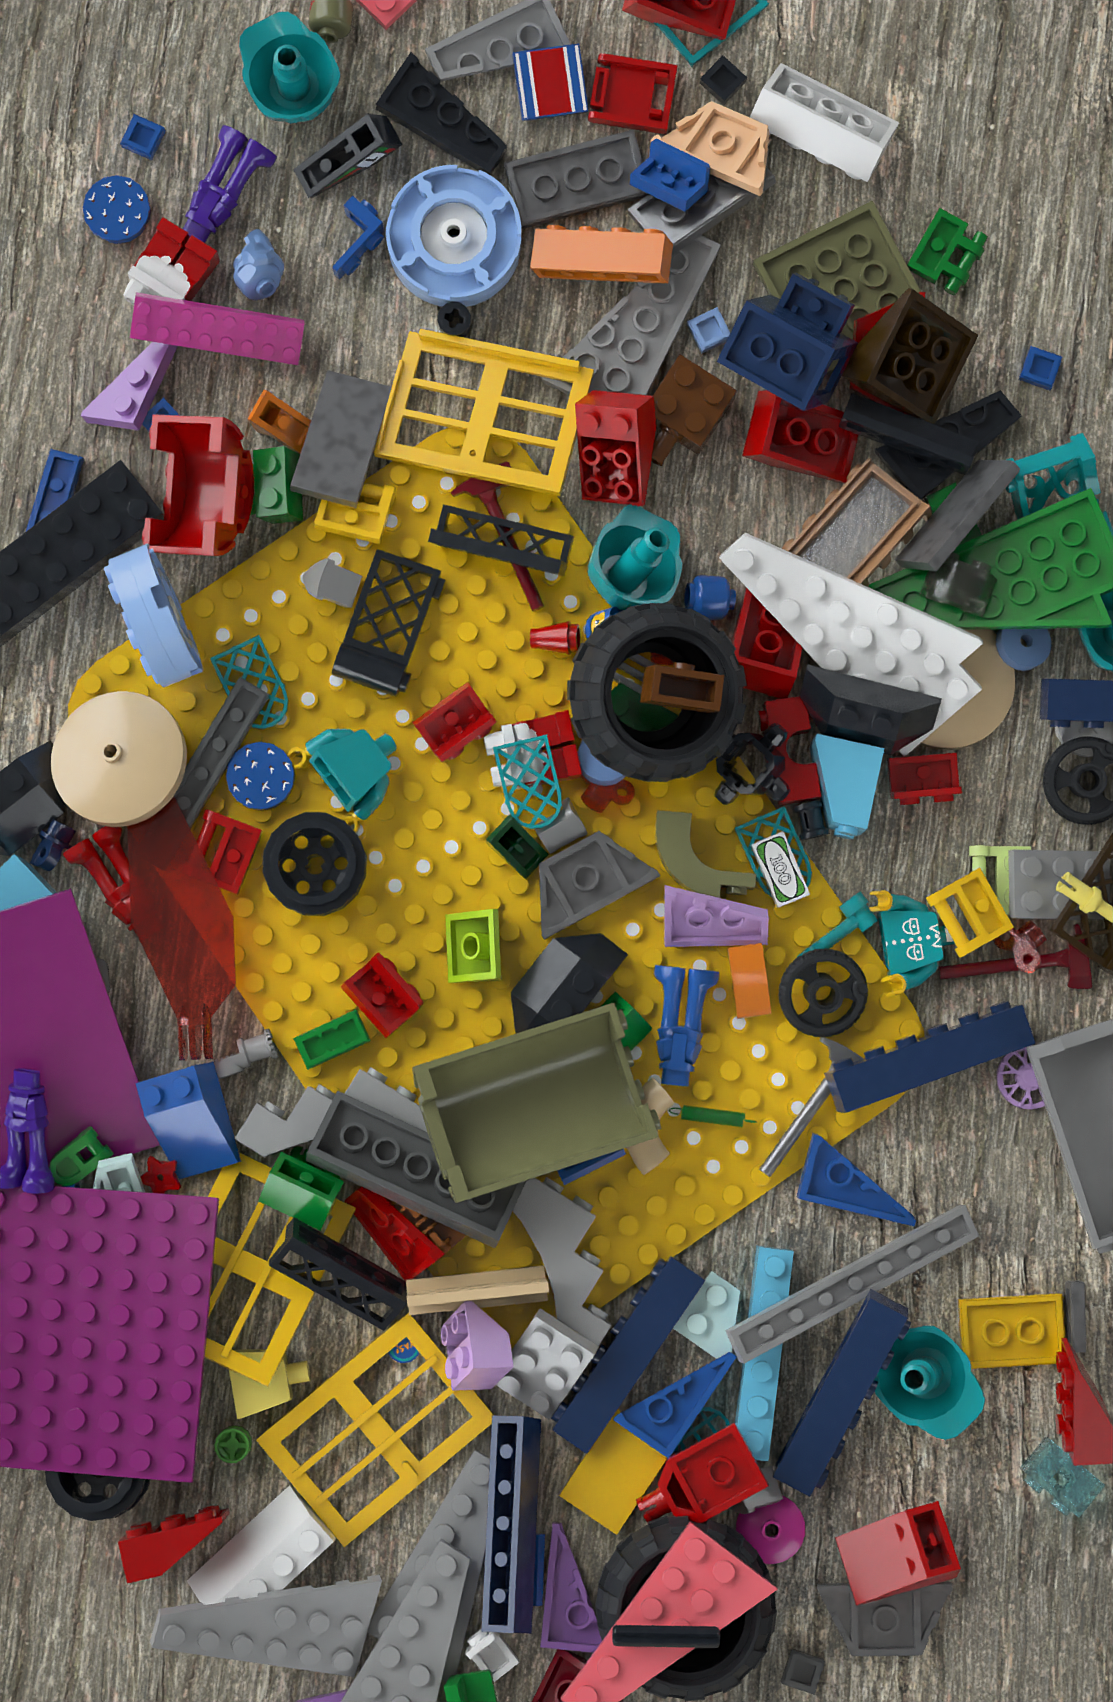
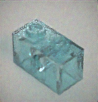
[1020,1436,1105,1518]

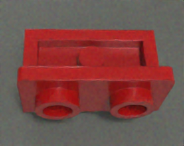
[412,683,497,762]
[887,753,962,805]
[341,952,424,1038]

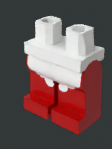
[123,217,220,305]
[484,710,582,790]

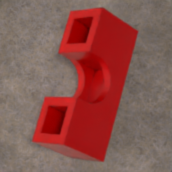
[758,696,821,806]

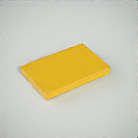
[957,1293,1065,1369]
[559,1408,667,1535]

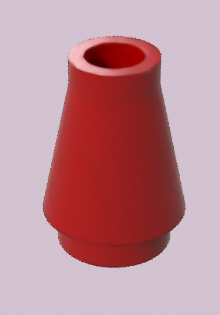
[530,621,581,655]

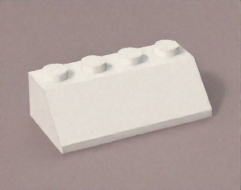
[750,63,899,182]
[187,1485,336,1605]

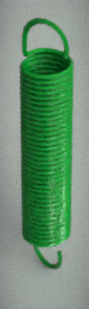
[669,1105,757,1128]

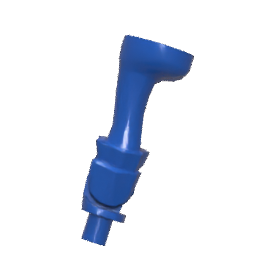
[654,965,719,1086]

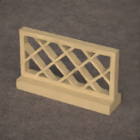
[406,1265,549,1315]

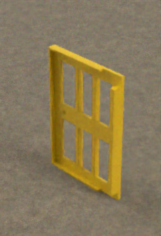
[373,329,594,497]
[205,1153,356,1387]
[256,1312,494,1547]

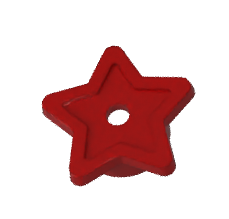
[140,1156,182,1194]

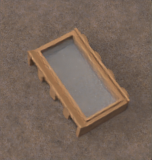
[781,457,932,587]

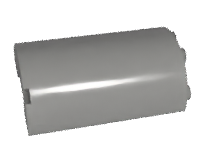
[1026,1019,1113,1254]

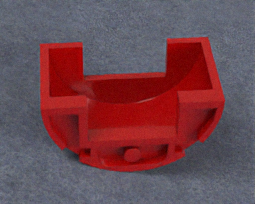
[142,415,254,556]

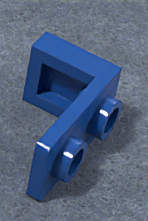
[332,195,384,279]

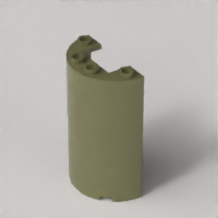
[412,1003,661,1203]

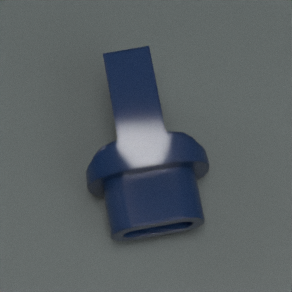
[30,819,76,871]

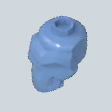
[233,229,284,300]

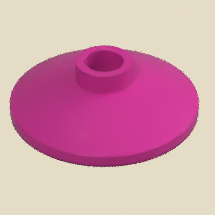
[736,1496,805,1564]

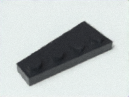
[375,52,507,175]
[874,390,1022,500]

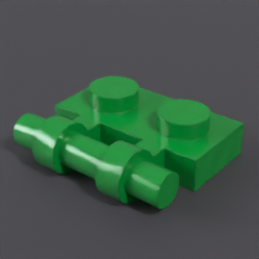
[907,208,988,295]

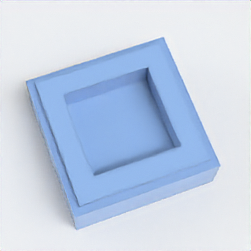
[687,307,730,354]

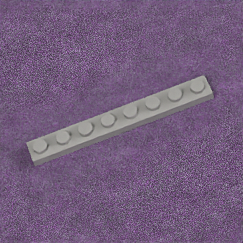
[725,1205,979,1364]

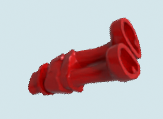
[63,826,165,942]

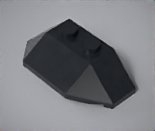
[799,665,942,755]
[0,741,66,856]
[510,933,628,1034]

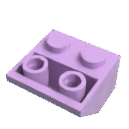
[441,1301,514,1391]

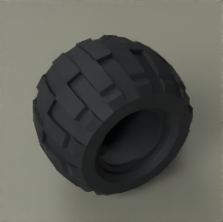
[567,603,747,782]
[596,1516,777,1702]

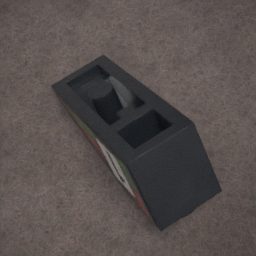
[293,113,403,198]

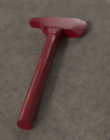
[451,461,544,612]
[938,923,1092,989]

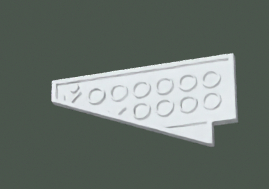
[719,533,983,757]

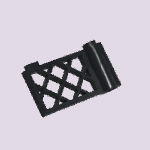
[332,549,445,697]

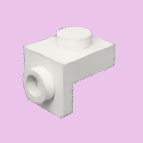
[465,1629,519,1682]

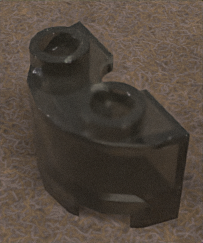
[919,552,997,618]

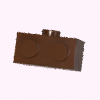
[640,663,725,713]

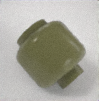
[308,0,354,43]

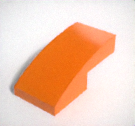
[727,943,771,1019]

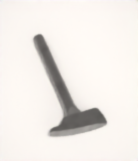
[759,1037,864,1177]

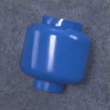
[684,575,736,620]

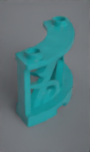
[1005,433,1113,536]

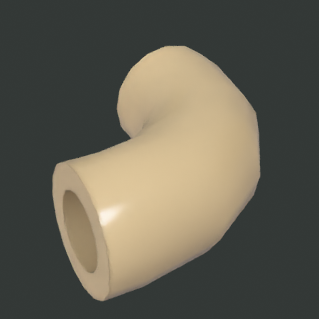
[627,1077,674,1175]

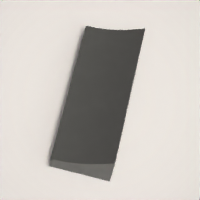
[306,1091,527,1248]

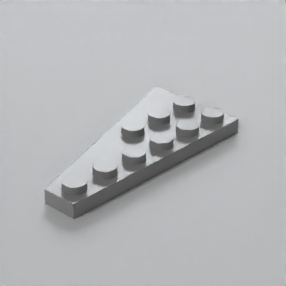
[541,235,721,395]
[367,1449,490,1682]
[341,1539,470,1702]
[150,1575,382,1677]

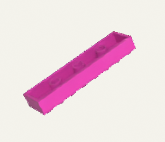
[130,292,305,365]

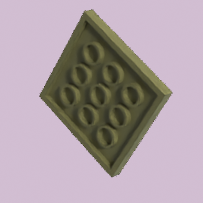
[753,201,921,376]

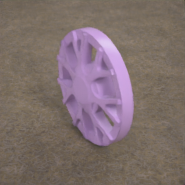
[997,1047,1045,1109]

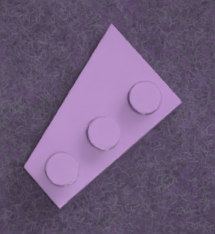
[664,885,769,947]

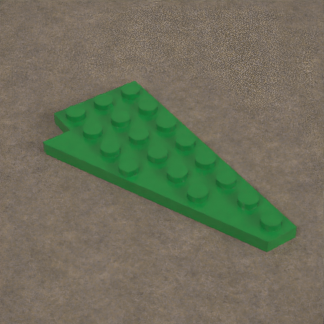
[868,488,1113,630]

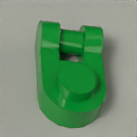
[49,1126,113,1186]

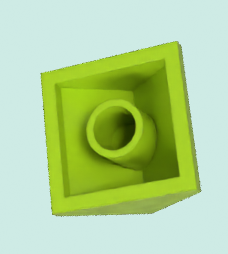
[445,909,502,983]

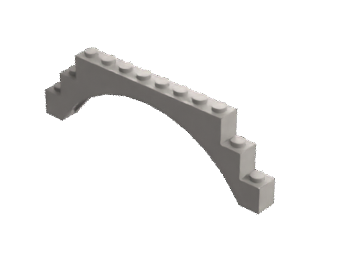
[234,1067,611,1346]

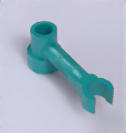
[797,891,878,957]

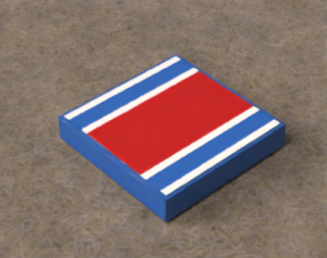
[512,43,589,121]

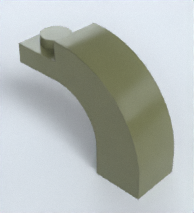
[655,810,756,898]

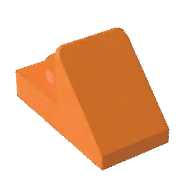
[247,390,311,454]

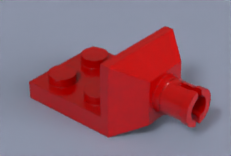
[636,1422,769,1523]

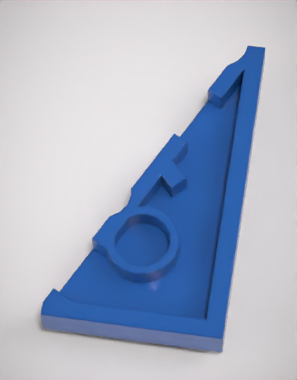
[796,1133,916,1227]
[613,1352,737,1458]

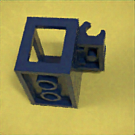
[717,273,858,411]

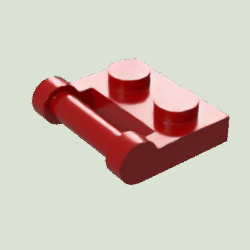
[180,809,263,895]

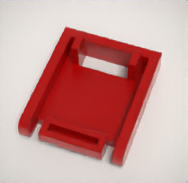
[588,53,678,135]

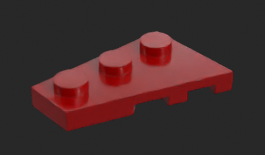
[344,1187,445,1282]

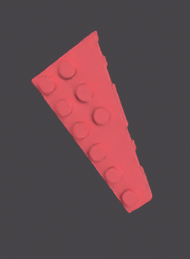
[561,1521,778,1702]

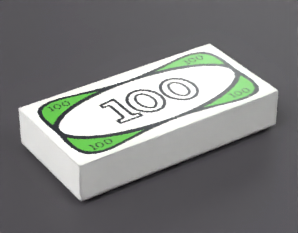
[751,831,810,908]

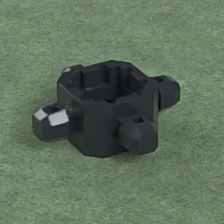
[714,723,790,805]

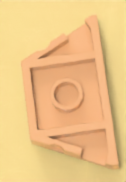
[650,101,770,196]

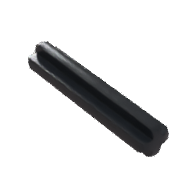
[612,1625,720,1648]

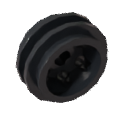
[263,812,367,916]
[45,1471,151,1521]

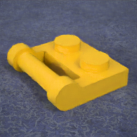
[314,483,396,544]
[926,868,1014,958]

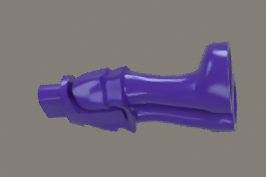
[183,125,277,243]
[0,1068,54,1194]

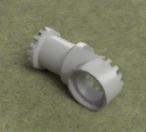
[211,1028,279,1079]

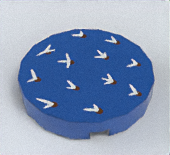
[83,175,151,244]
[226,742,295,811]

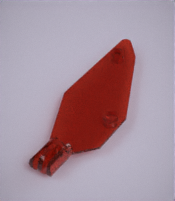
[127,796,236,1061]

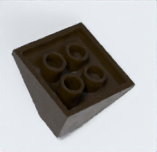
[842,288,979,424]

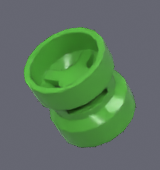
[214,1425,252,1464]

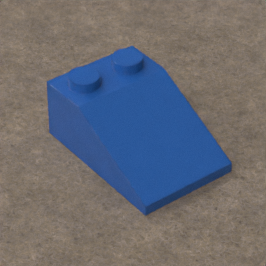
[135,1062,241,1180]

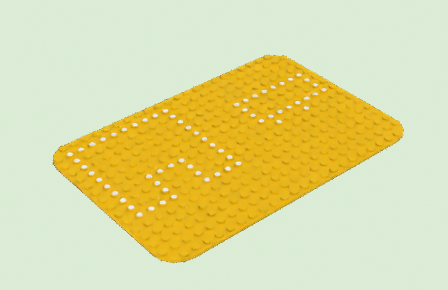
[68,427,925,1348]

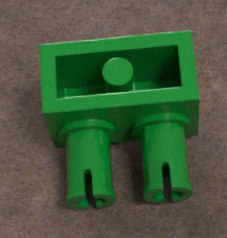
[250,446,303,524]
[258,1146,344,1231]

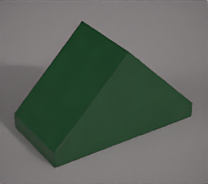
[486,814,549,879]

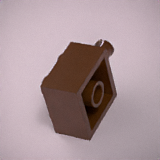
[651,354,737,466]

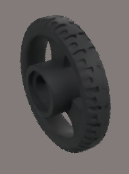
[1043,736,1113,825]
[779,948,868,1037]

